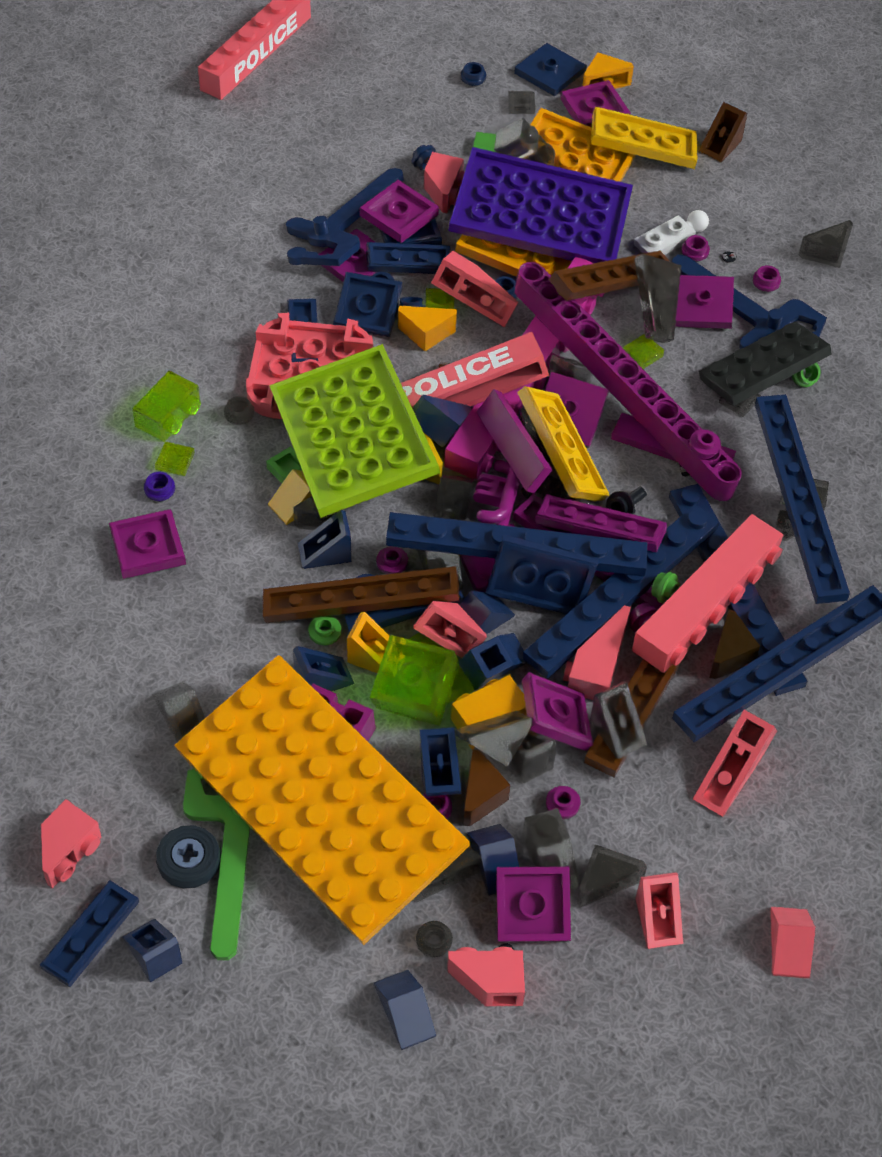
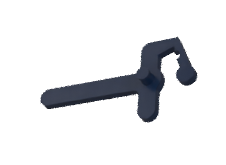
[286,168,404,266]
[671,255,827,349]

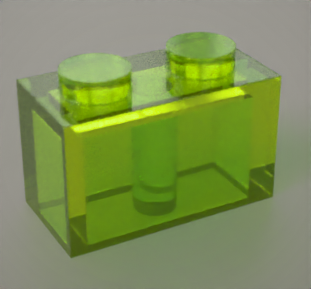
[132,370,201,442]

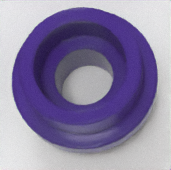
[144,471,175,501]

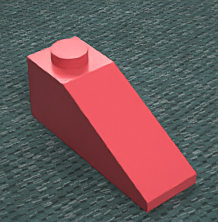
[431,251,519,327]
[563,605,631,703]
[693,710,777,817]

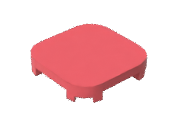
[246,313,373,419]

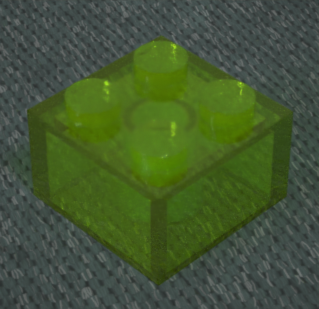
[369,635,460,726]

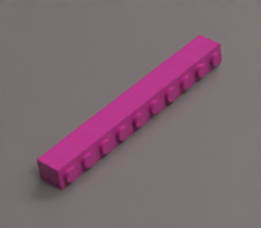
[444,257,605,481]

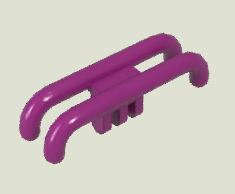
[473,446,520,526]

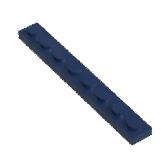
[755,394,850,604]
[669,483,808,696]
[523,504,719,679]
[386,512,648,576]
[672,585,882,742]

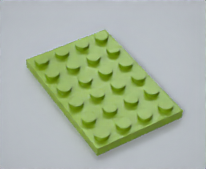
[269,344,440,518]

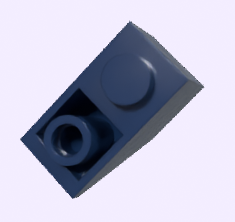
[458,633,527,690]

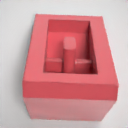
[413,601,487,658]
[635,872,683,949]
[770,907,816,978]

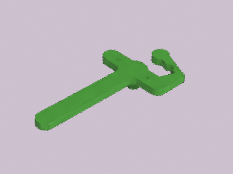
[183,769,251,961]

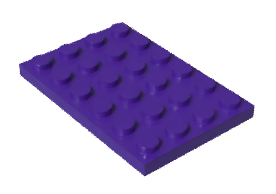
[448,147,633,263]

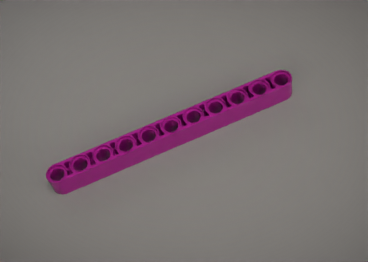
[515,262,742,501]

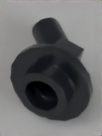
[606,486,647,514]

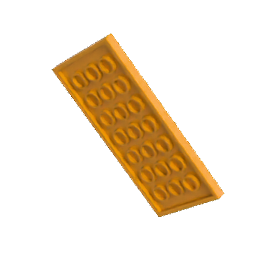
[455,108,636,277]
[174,655,470,946]

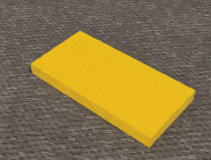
[591,107,697,169]
[517,386,609,501]

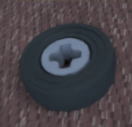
[156,825,221,889]

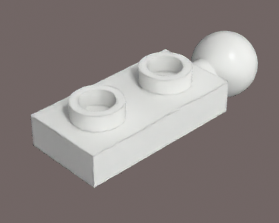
[634,210,709,255]

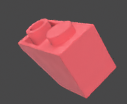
[424,152,465,213]
[41,799,101,889]
[447,947,525,1006]

